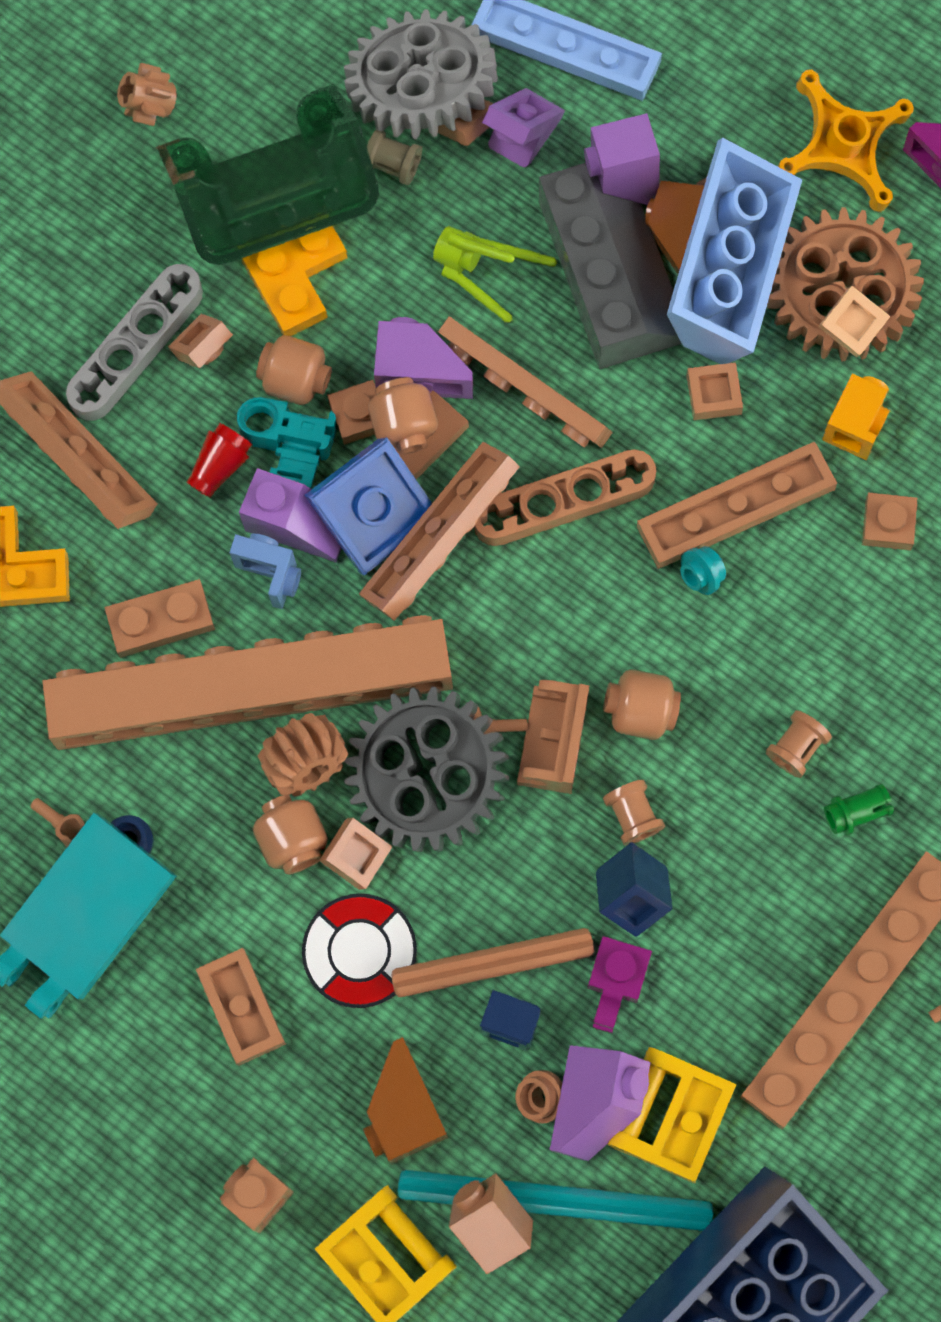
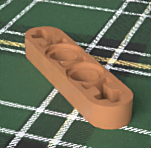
[474,449,656,546]

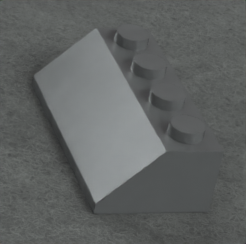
[539,163,682,370]

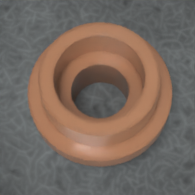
[516,1070,562,1124]

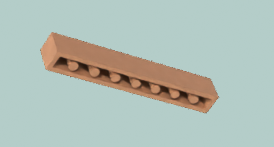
[42,615,453,750]

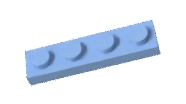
[471,0,662,101]

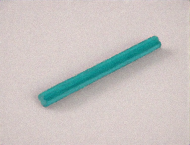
[398,1170,713,1231]

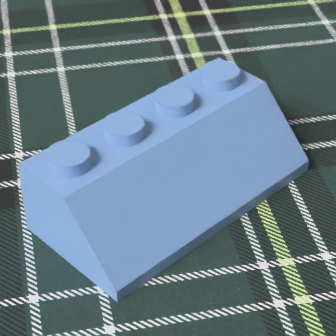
[667,138,802,364]

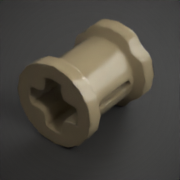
[362,130,423,185]

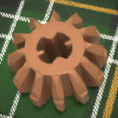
[258,713,348,797]

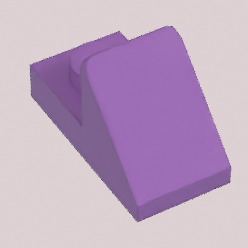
[482,88,565,167]

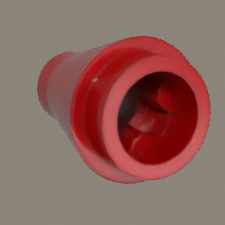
[186,423,252,499]

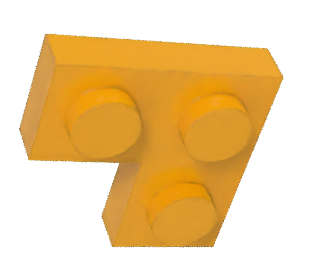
[240,212,348,336]
[0,506,70,607]

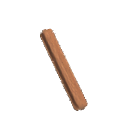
[391,928,594,997]

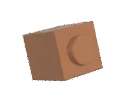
[449,1174,533,1274]

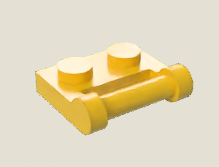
[608,1047,736,1184]
[315,1185,458,1322]

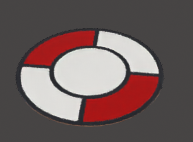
[302,894,417,1008]

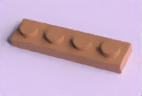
[438,316,613,448]
[0,371,157,529]
[637,441,837,569]
[359,442,520,621]

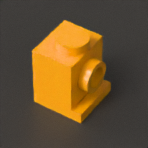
[822,373,890,461]

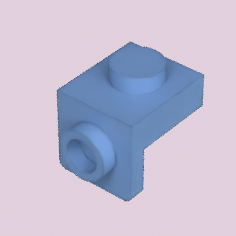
[229,533,301,609]

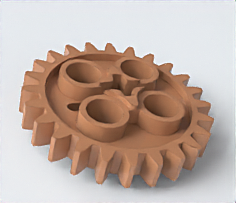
[767,207,924,361]

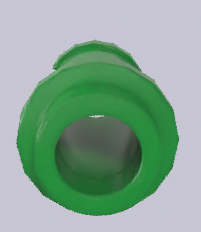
[824,784,894,836]

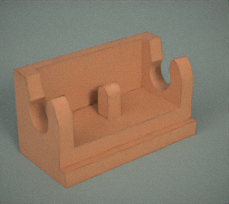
[517,680,589,794]

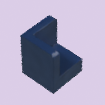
[596,842,673,937]

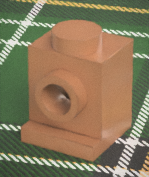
[219,1157,294,1233]

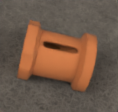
[766,710,832,778]
[603,780,665,846]

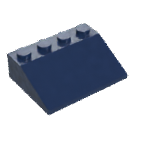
[617,1166,888,1322]

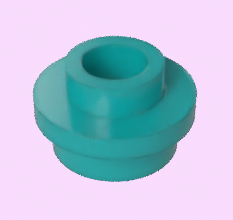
[680,546,726,595]

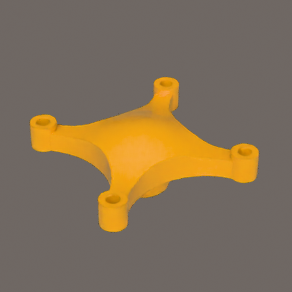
[778,70,914,212]

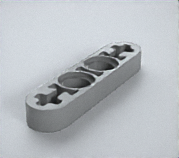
[66,264,203,421]

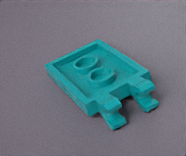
[0,813,177,1019]

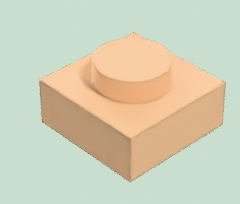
[818,286,890,357]

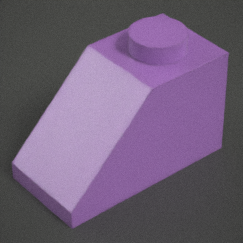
[584,113,660,205]
[374,317,473,399]
[239,468,342,562]
[550,1045,650,1161]

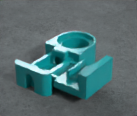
[237,397,337,489]

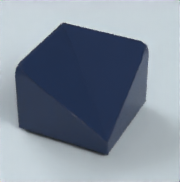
[480,990,540,1051]

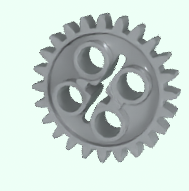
[344,9,498,139]

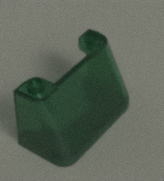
[156,84,379,265]

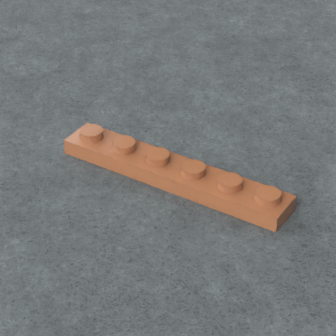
[740,851,941,1130]

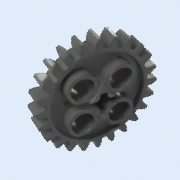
[344,687,509,852]

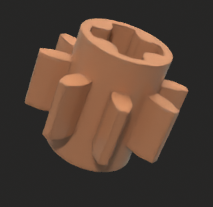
[118,63,177,126]

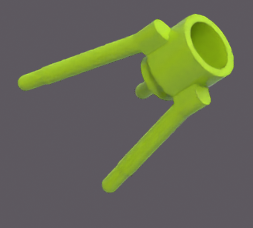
[433,226,557,323]

